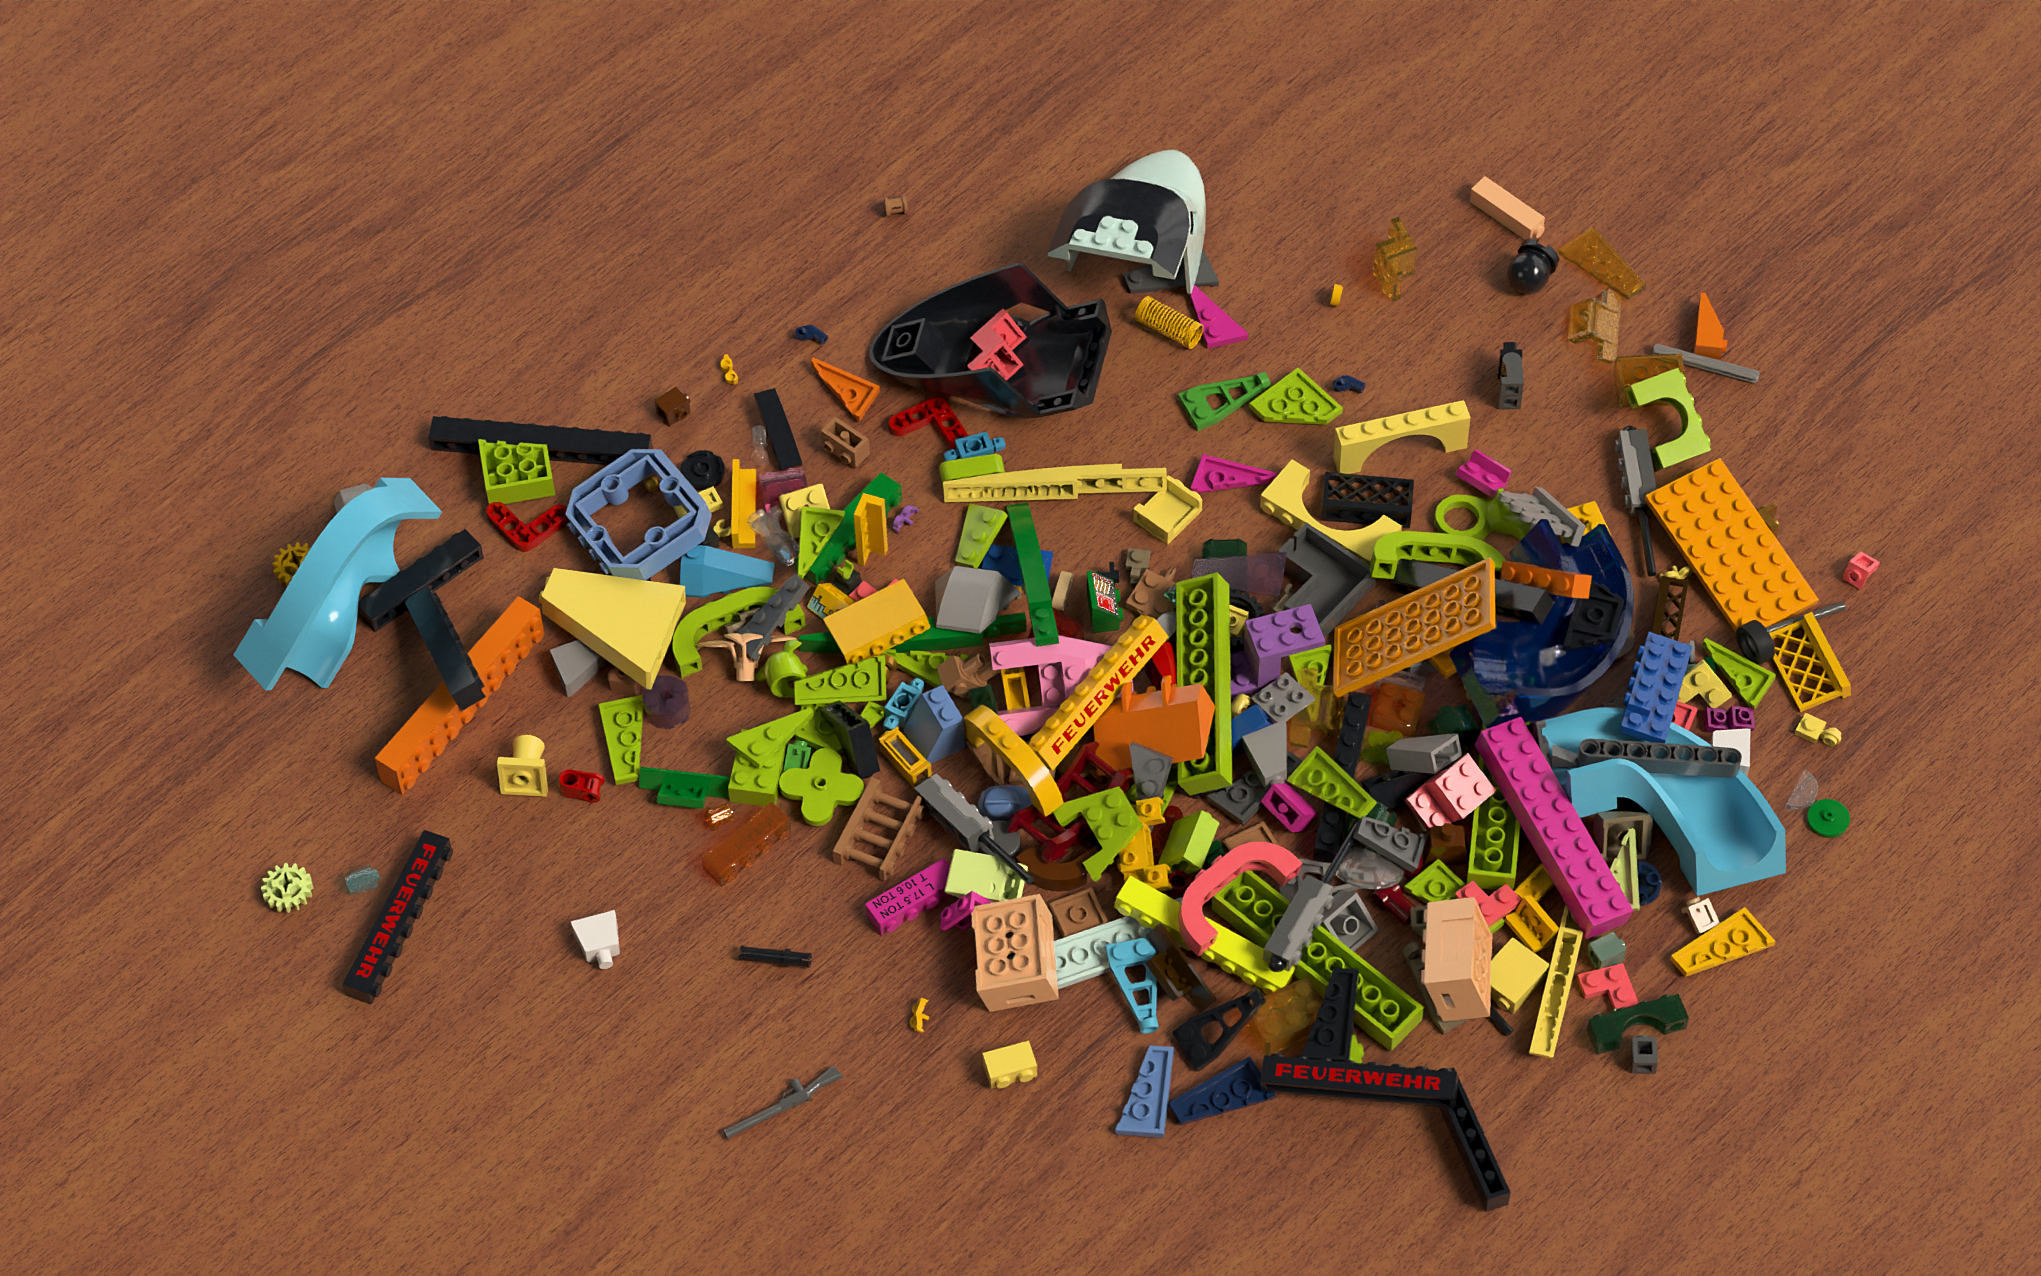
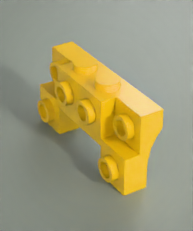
[1117,797,1172,892]

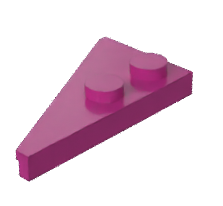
[1188,285,1248,349]

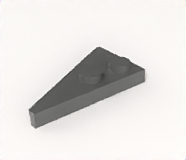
[1129,742,1173,833]

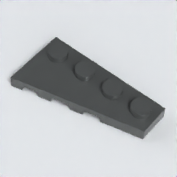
[736,574,810,661]
[1207,750,1303,826]

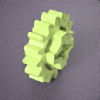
[261,863,314,913]

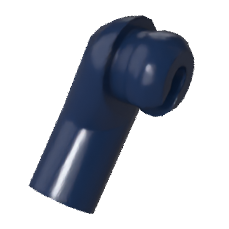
[795,325,828,344]
[1333,375,1366,393]

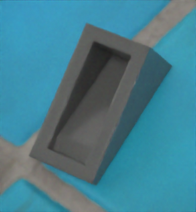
[1552,745,1581,768]

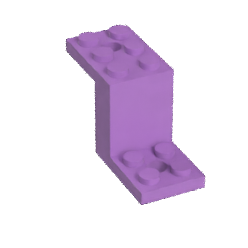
[1230,604,1325,699]

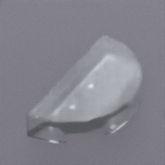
[1785,769,1819,811]

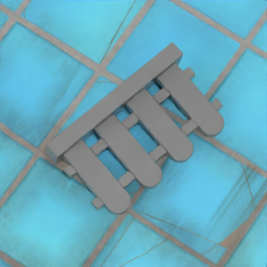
[1498,487,1586,546]

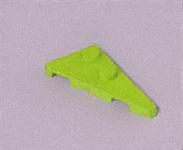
[797,506,845,579]
[1702,638,1776,711]
[1288,644,1332,725]

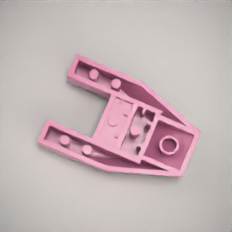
[989,635,1134,736]

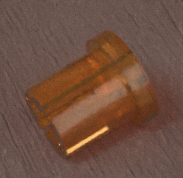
[704,803,734,831]

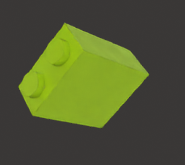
[1158,810,1219,875]

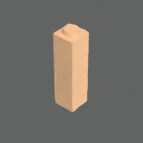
[1470,177,1545,240]

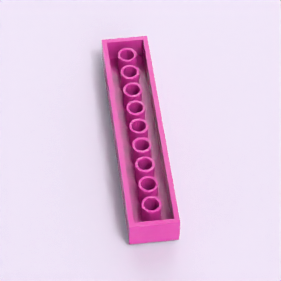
[1475,717,1634,939]

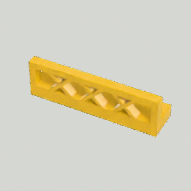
[731,459,757,548]
[854,493,888,566]

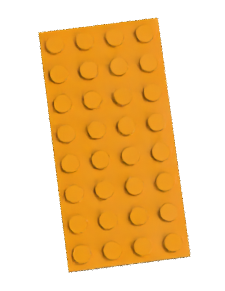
[1644,458,1819,633]
[1333,557,1495,698]

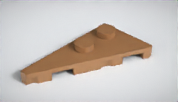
[965,737,1004,786]

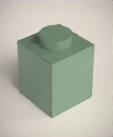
[1587,932,1626,969]

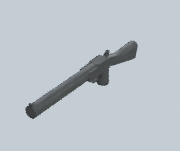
[723,1066,843,1141]

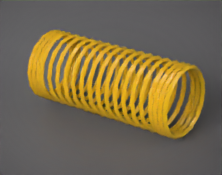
[1135,296,1203,349]

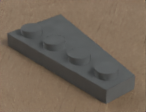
[1123,249,1219,294]

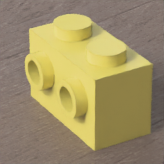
[983,1041,1037,1089]

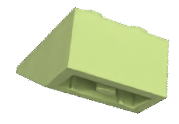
[944,849,1028,903]

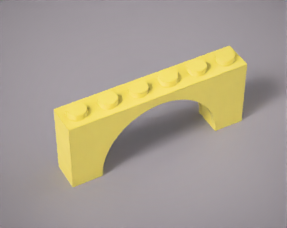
[1333,400,1471,474]
[1260,460,1402,566]

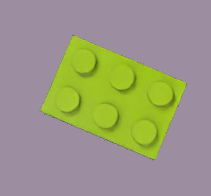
[728,729,788,808]

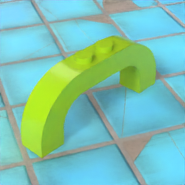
[1370,531,1506,580]
[672,587,806,678]

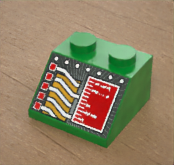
[1086,571,1123,633]

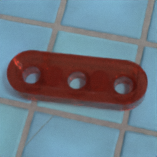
[1151,805,1183,866]

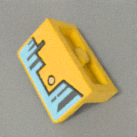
[807,583,856,619]

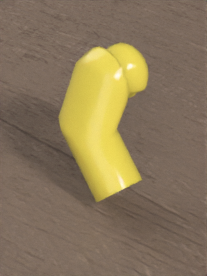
[1231,694,1251,720]

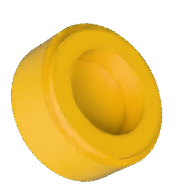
[1330,284,1343,306]

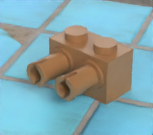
[937,653,1001,701]

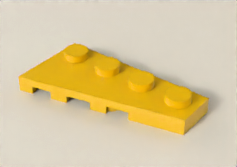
[1670,907,1775,977]

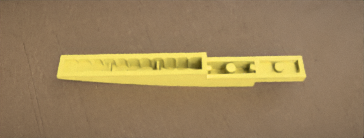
[943,464,1167,502]
[1529,854,1602,1059]

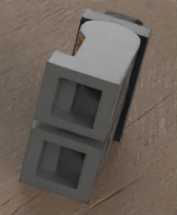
[1497,342,1524,410]

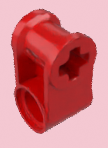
[559,769,605,803]

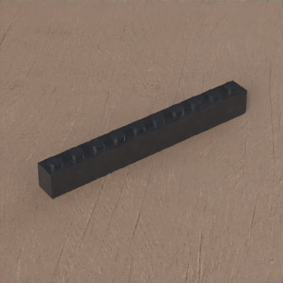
[428,416,653,465]

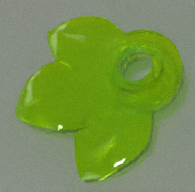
[1361,729,1404,765]

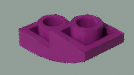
[1703,706,1755,732]

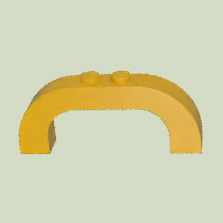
[963,705,1064,817]

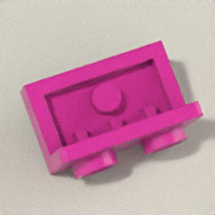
[941,891,993,931]

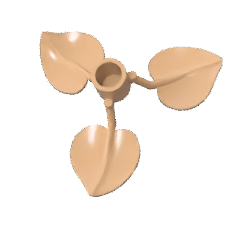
[696,633,799,681]

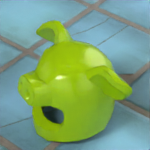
[755,639,808,698]

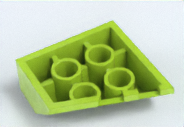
[478,439,556,504]

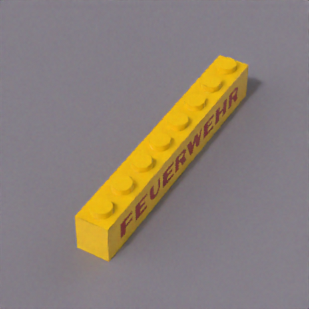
[1028,615,1169,770]

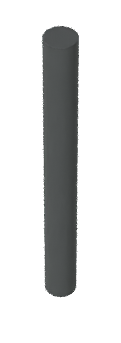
[1766,601,1846,633]

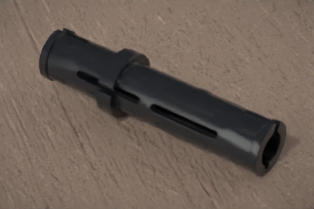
[739,945,812,968]

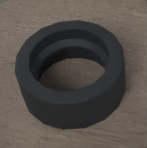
[1736,620,1775,665]

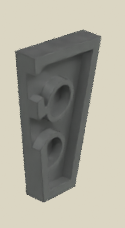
[1353,816,1427,873]

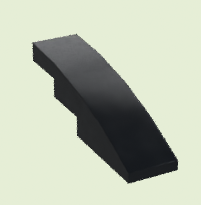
[754,388,803,472]

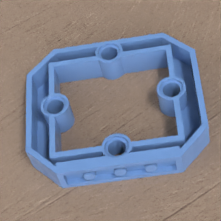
[565,449,712,581]

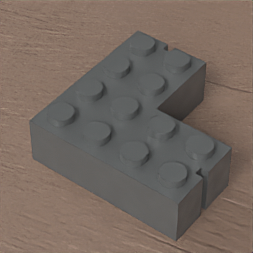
[1277,522,1376,638]

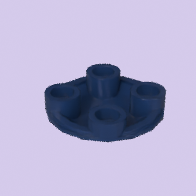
[1637,861,1662,906]

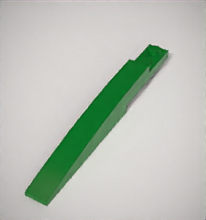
[1006,503,1059,647]
[799,612,1027,654]

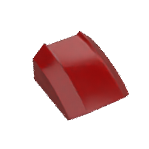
[1145,641,1177,691]

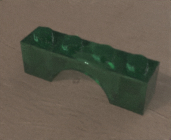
[1587,993,1689,1055]

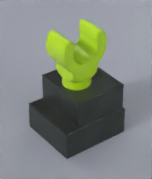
[831,560,862,596]

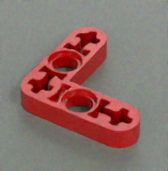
[889,397,968,450]
[486,502,569,552]

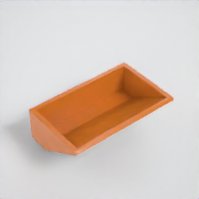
[1093,675,1215,776]

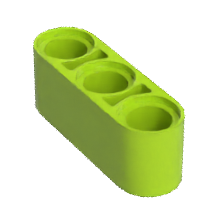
[939,454,1005,486]

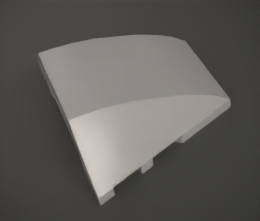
[935,566,1021,634]

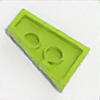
[955,503,1008,569]

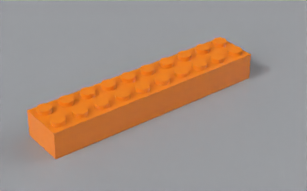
[375,596,544,795]

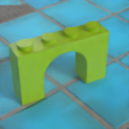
[1624,368,1711,471]

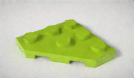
[1249,368,1343,425]

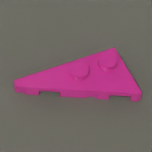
[1191,454,1278,493]

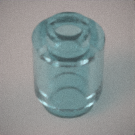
[344,865,381,895]

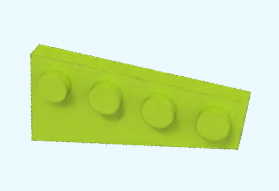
[599,695,644,785]

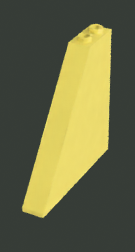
[539,568,686,690]

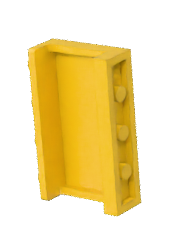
[823,579,930,665]

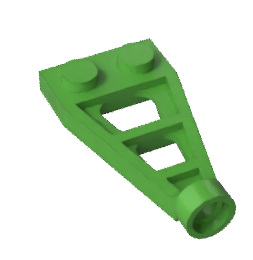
[1178,371,1271,431]

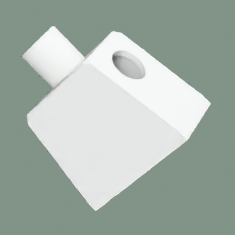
[1709,729,1750,776]
[571,910,620,969]

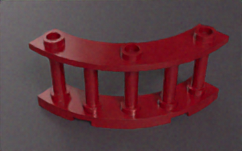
[1007,741,1134,863]

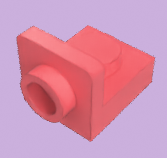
[1842,552,1880,589]

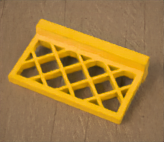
[1769,612,1851,712]

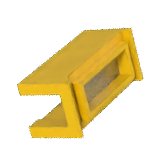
[879,727,932,788]

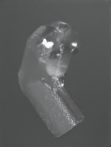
[1539,644,1566,666]

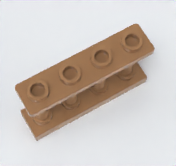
[833,777,925,881]

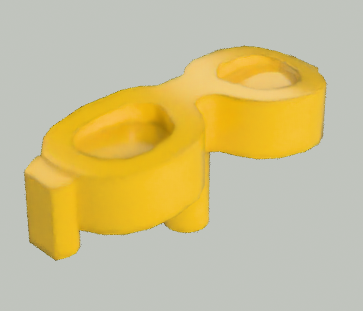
[720,354,738,385]
[910,998,929,1033]

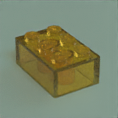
[1613,353,1687,408]
[1247,977,1323,1056]

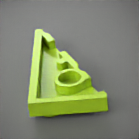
[877,649,968,688]
[726,708,814,769]

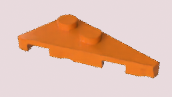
[811,358,880,422]

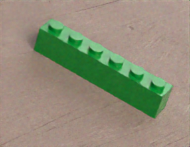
[795,472,903,586]

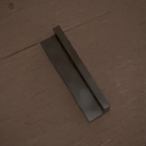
[1651,576,1689,641]

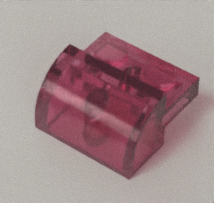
[759,467,807,514]

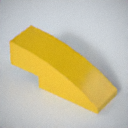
[1000,667,1030,710]

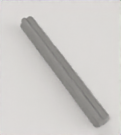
[1652,344,1760,383]

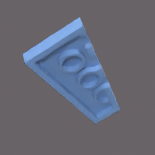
[1115,1045,1174,1138]

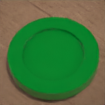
[1807,799,1850,838]

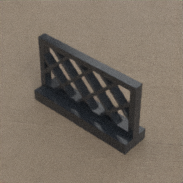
[1321,472,1414,528]

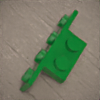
[639,767,731,809]

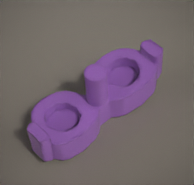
[893,505,919,534]

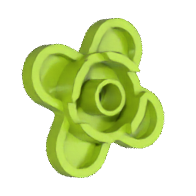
[779,748,865,826]

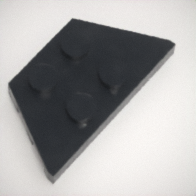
[1563,572,1624,651]

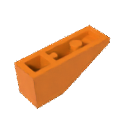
[1694,293,1727,360]

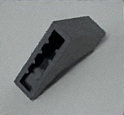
[819,700,880,779]

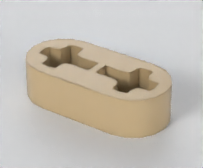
[1052,571,1073,611]

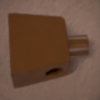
[1423,823,1469,866]

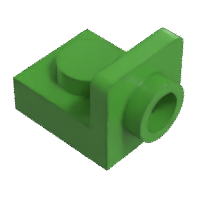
[783,740,812,771]

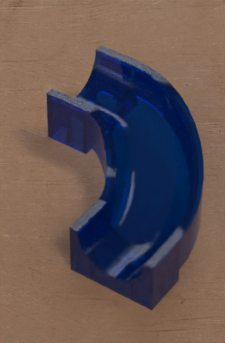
[1449,519,1634,728]

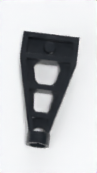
[1172,987,1267,1071]

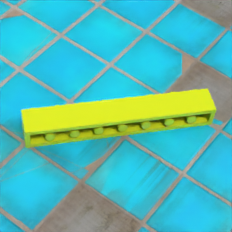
[1114,876,1296,999]

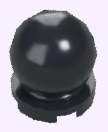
[1507,239,1560,295]

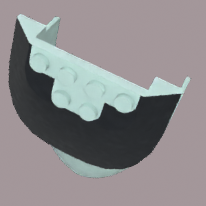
[1048,150,1206,294]

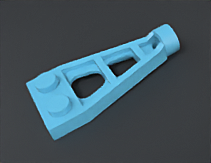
[1105,937,1159,1034]

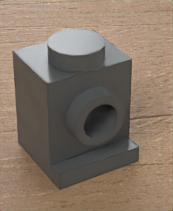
[1630,1035,1658,1074]

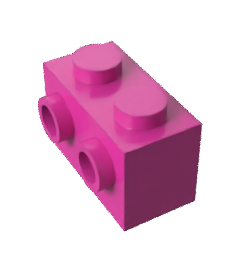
[1261,783,1319,832]

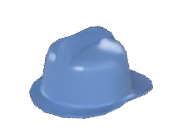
[978,785,1032,823]

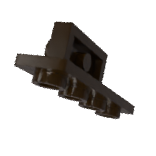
[1145,923,1216,1012]

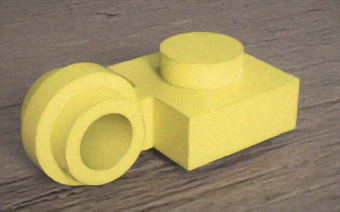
[1795,713,1841,747]

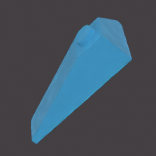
[680,545,775,598]

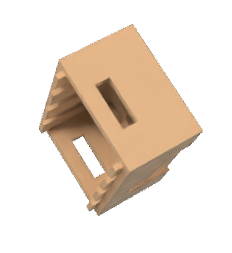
[971,894,1059,1012]
[1421,897,1493,1022]

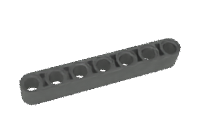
[1577,738,1742,778]

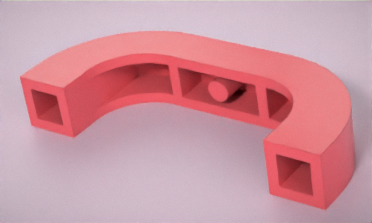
[1178,842,1303,956]

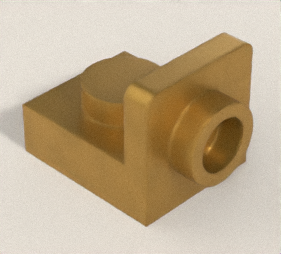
[1757,502,1780,539]

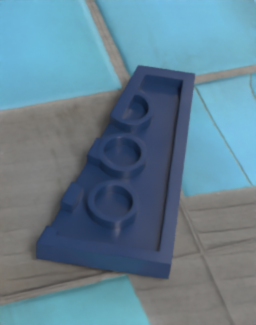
[1168,1056,1276,1126]

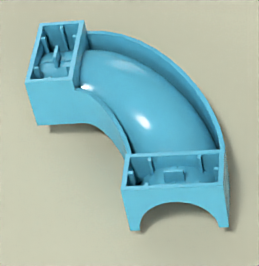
[233,478,442,690]
[1541,707,1786,896]

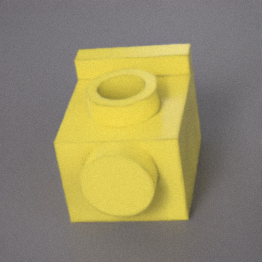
[1229,604,1249,638]

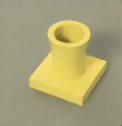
[497,735,548,797]

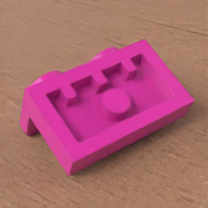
[1456,449,1511,497]

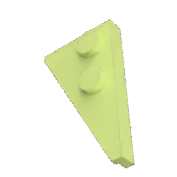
[1610,828,1640,911]

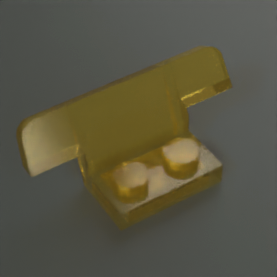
[1568,289,1621,364]
[1289,668,1345,748]

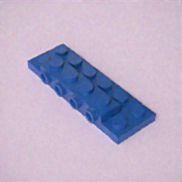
[1619,632,1693,743]

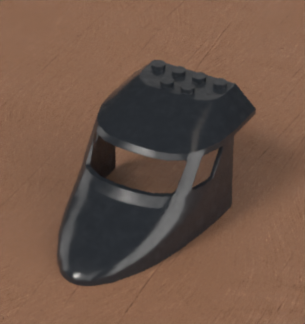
[869,262,1112,419]

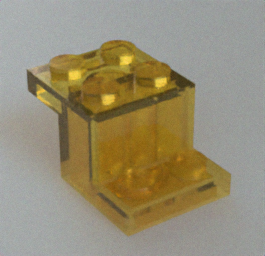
[1373,217,1417,302]

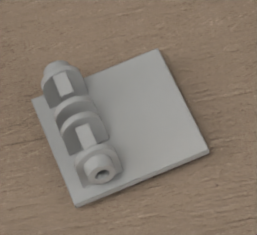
[1251,672,1315,723]

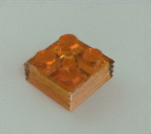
[1370,682,1426,737]

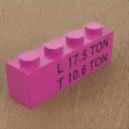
[865,858,953,936]

